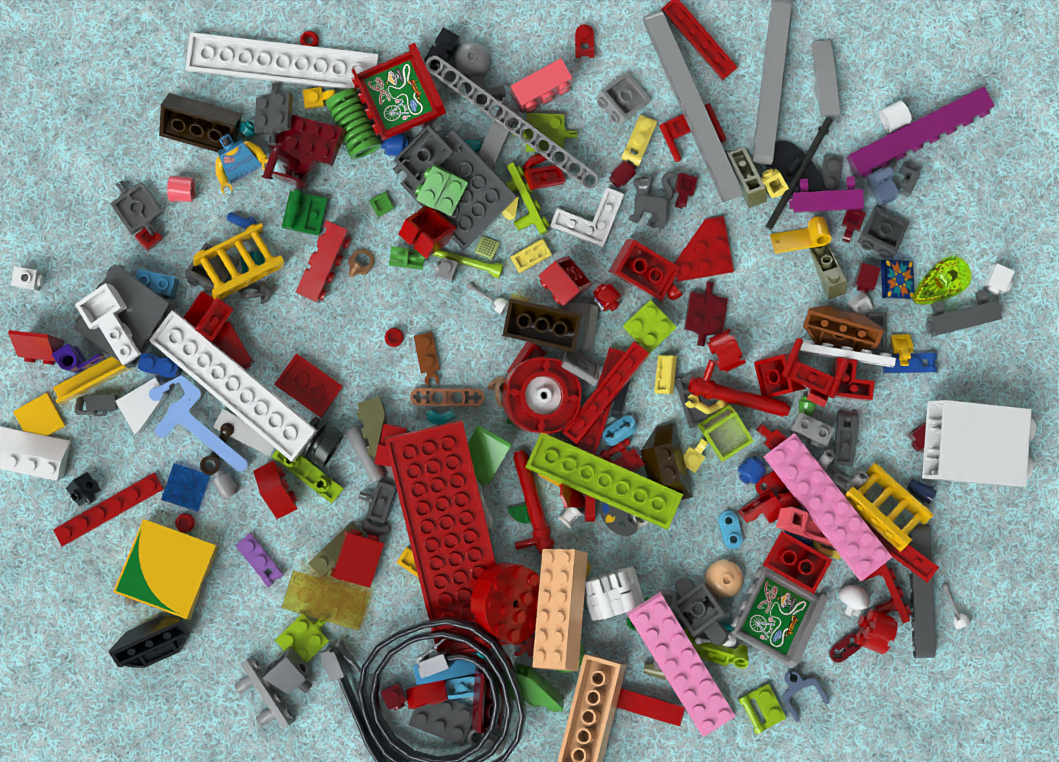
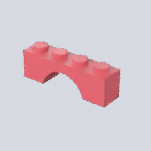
[776,507,834,548]

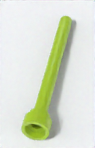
[414,245,504,279]

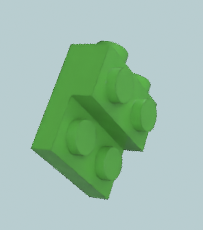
[415,164,469,216]

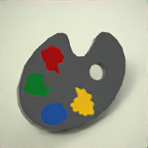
[600,502,638,536]

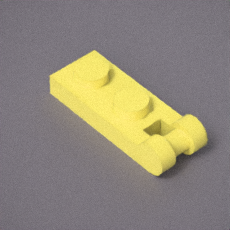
[621,114,658,166]

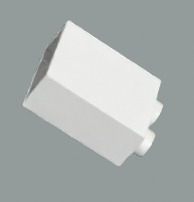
[922,400,1036,487]

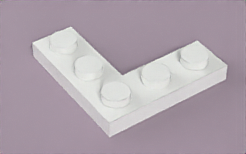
[550,187,624,248]

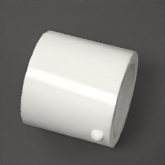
[879,101,912,133]

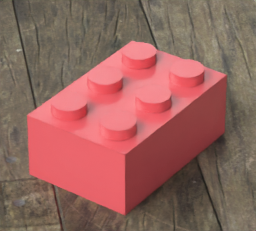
[511,58,572,114]

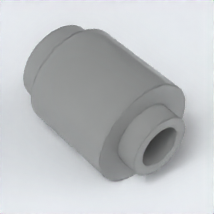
[212,470,238,500]

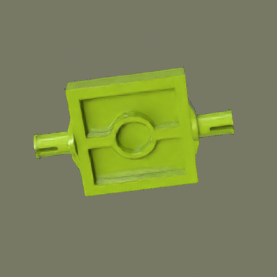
[513,113,577,153]
[275,613,330,663]

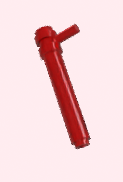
[688,360,791,417]
[513,450,555,554]

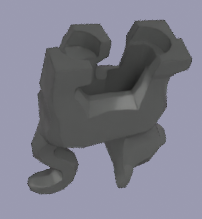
[628,171,678,230]

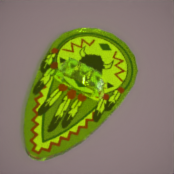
[912,257,971,305]

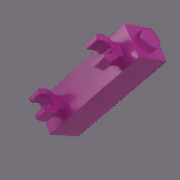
[789,176,864,214]

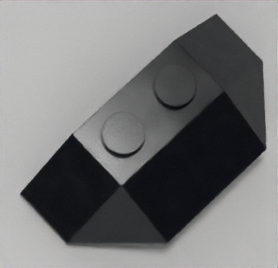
[109,615,190,668]

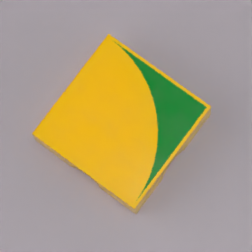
[113,519,219,620]

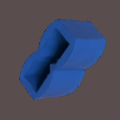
[138,353,182,379]

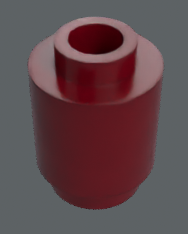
[608,160,637,189]

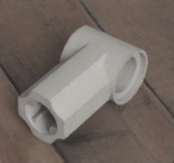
[468,727,507,755]

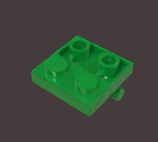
[282,190,328,236]

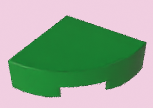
[507,504,530,524]

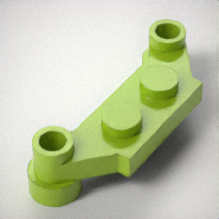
[683,628,749,669]

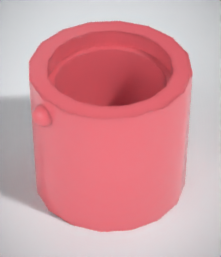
[167,175,195,202]

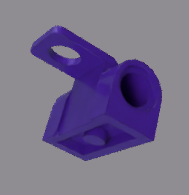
[52,344,105,373]

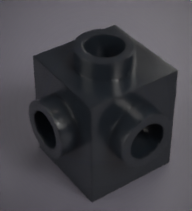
[65,472,101,507]

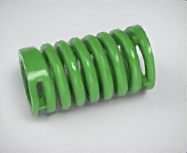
[325,88,382,160]

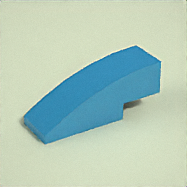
[413,653,477,685]

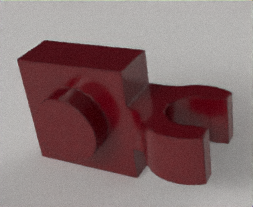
[674,173,697,209]
[841,210,866,243]

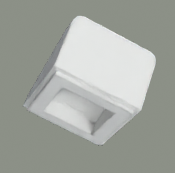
[847,293,875,316]

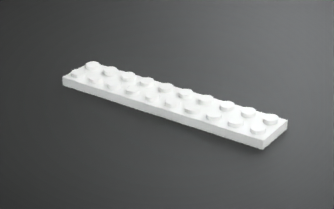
[185,32,379,92]
[149,310,317,461]

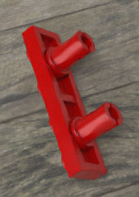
[863,563,912,624]

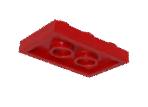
[274,353,343,418]

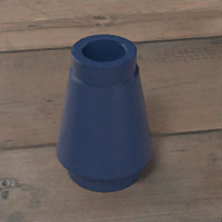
[907,479,937,504]

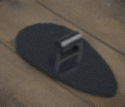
[765,141,824,191]

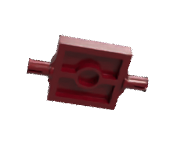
[684,282,728,347]

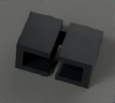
[424,27,460,71]

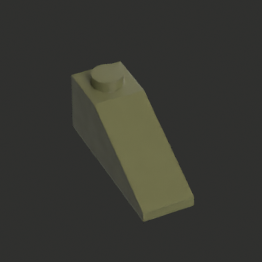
[727,147,767,208]
[308,522,365,577]

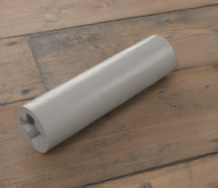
[345,426,386,483]

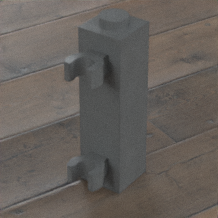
[925,289,1003,337]

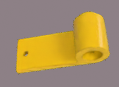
[770,216,832,254]

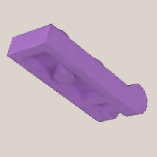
[235,533,284,587]

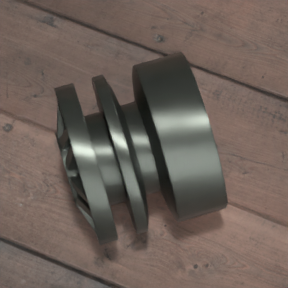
[302,417,344,468]

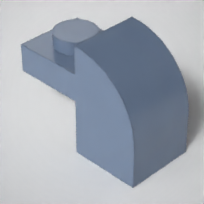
[867,167,899,207]

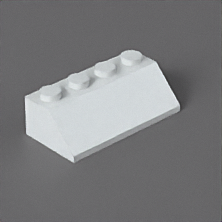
[0,426,71,481]

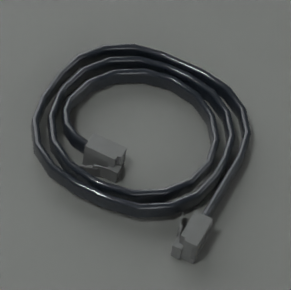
[319,617,527,762]

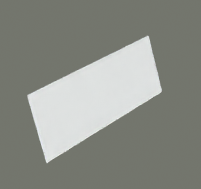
[213,409,275,456]

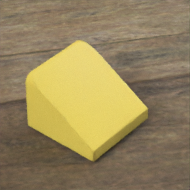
[501,197,519,220]

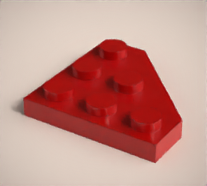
[674,216,734,282]

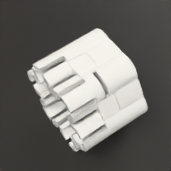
[584,566,645,621]

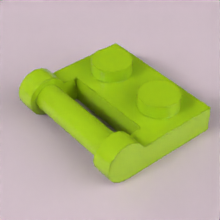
[738,683,787,734]

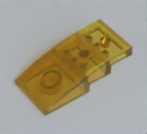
[281,571,370,631]

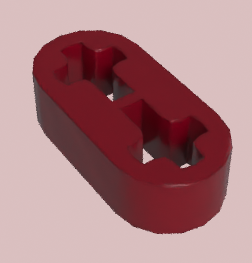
[828,633,862,663]

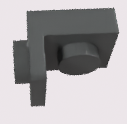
[898,165,921,197]

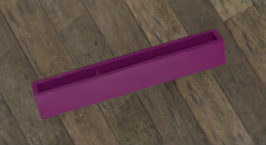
[846,86,995,178]

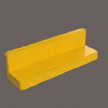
[53,356,131,405]

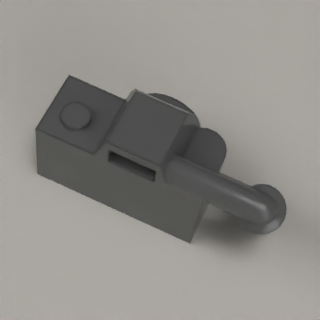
[74,394,118,416]

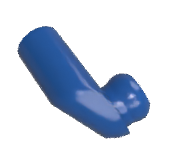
[227,212,257,229]

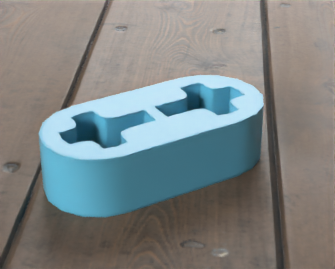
[602,415,637,446]

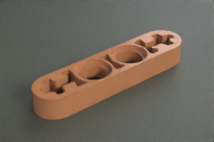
[410,388,485,407]

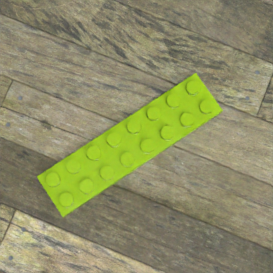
[525,433,683,530]

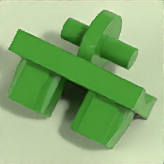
[389,246,425,270]

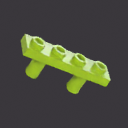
[506,162,550,235]
[271,450,344,504]

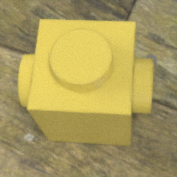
[760,168,789,198]

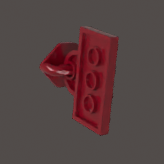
[261,115,346,189]

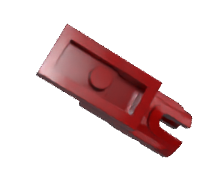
[738,489,800,523]

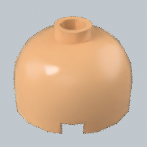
[704,560,744,598]

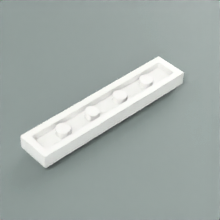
[799,340,896,368]

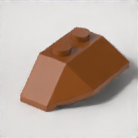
[803,305,884,352]

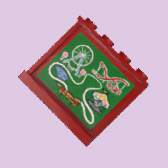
[351,43,446,140]

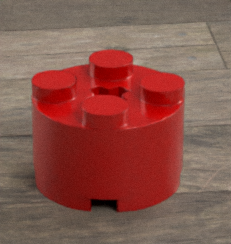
[707,329,746,373]
[854,609,898,654]

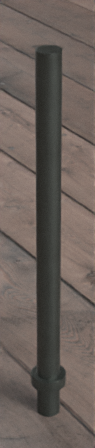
[765,117,833,230]

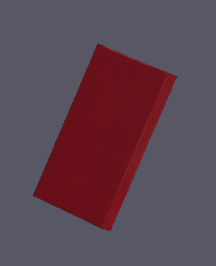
[472,669,505,733]

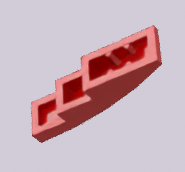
[617,688,685,726]

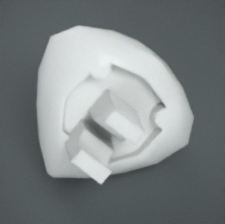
[838,585,870,617]

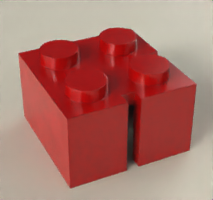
[398,205,456,259]

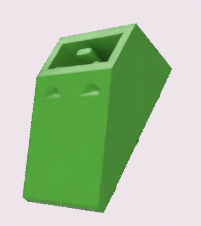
[509,662,564,712]

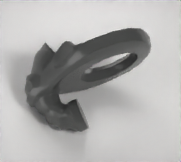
[238,281,273,304]

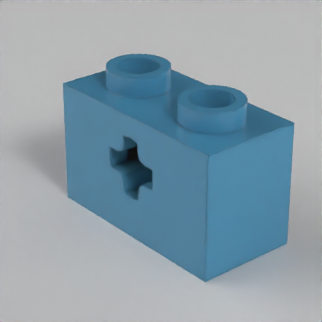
[135,269,179,298]

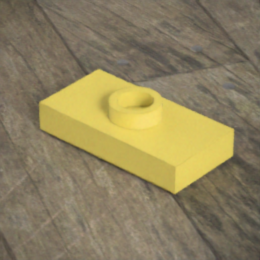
[510,239,552,274]
[654,355,677,394]

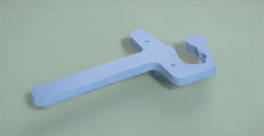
[149,375,248,472]

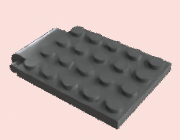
[393,123,518,250]

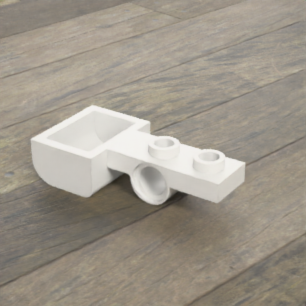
[75,283,141,365]

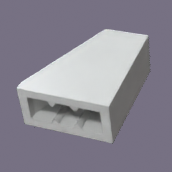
[115,377,169,435]

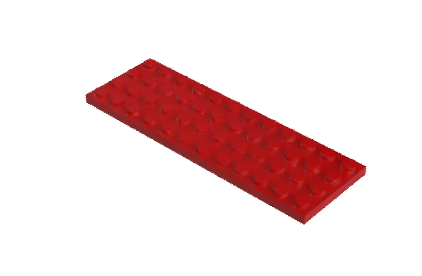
[385,420,510,653]

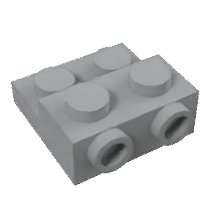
[596,72,651,126]

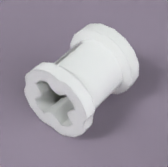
[558,508,583,528]

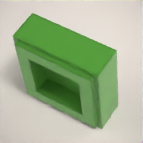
[369,191,395,218]

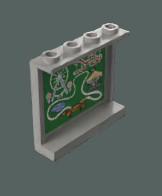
[730,566,828,668]

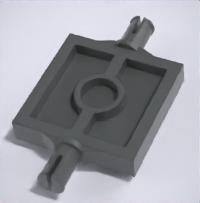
[254,83,293,146]
[110,181,164,236]

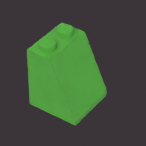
[468,425,512,487]

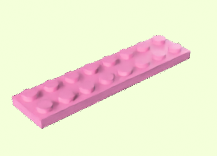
[764,433,892,581]
[626,592,736,737]

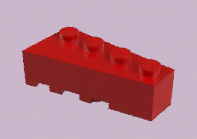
[296,220,352,304]

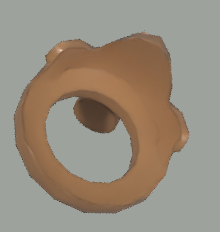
[348,249,374,277]
[487,376,506,408]

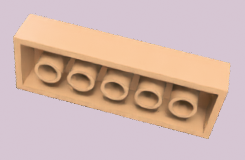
[532,549,588,671]
[558,654,627,762]

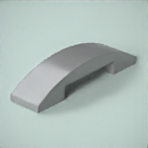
[478,103,520,170]

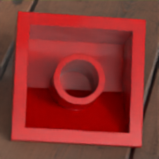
[754,353,806,398]

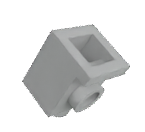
[434,258,458,283]

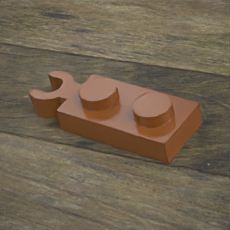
[414,332,440,386]

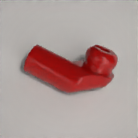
[522,153,547,172]

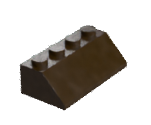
[159,93,242,152]
[502,298,585,352]

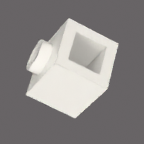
[984,263,1015,295]
[11,267,44,291]

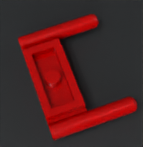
[659,103,727,162]
[781,338,849,399]

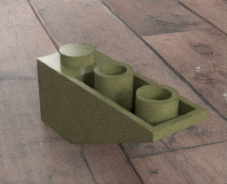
[809,244,847,300]
[356,397,387,460]

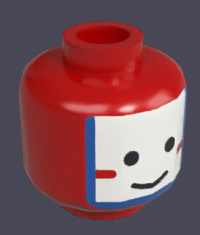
[593,283,621,312]

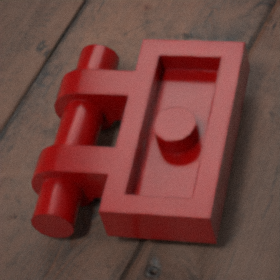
[597,438,645,472]

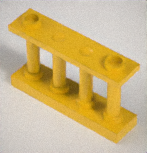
[193,223,284,300]
[844,463,934,552]

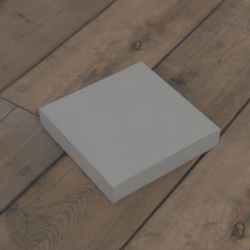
[562,350,600,386]

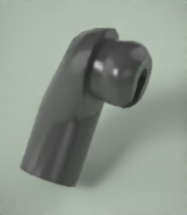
[361,518,390,536]

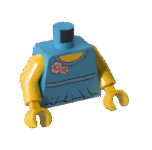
[215,134,268,196]

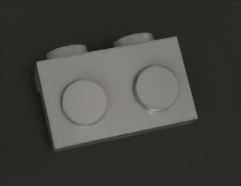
[788,413,834,448]

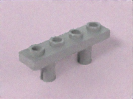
[812,450,871,500]
[235,656,294,729]

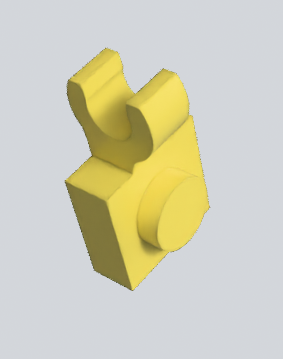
[683,439,708,473]

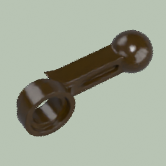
[200,423,234,475]

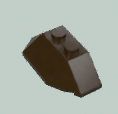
[641,423,693,500]

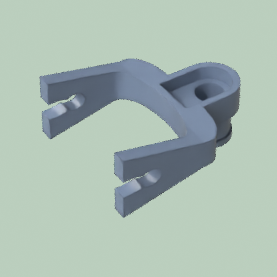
[782,670,830,722]

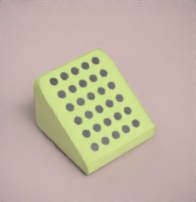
[475,236,500,261]

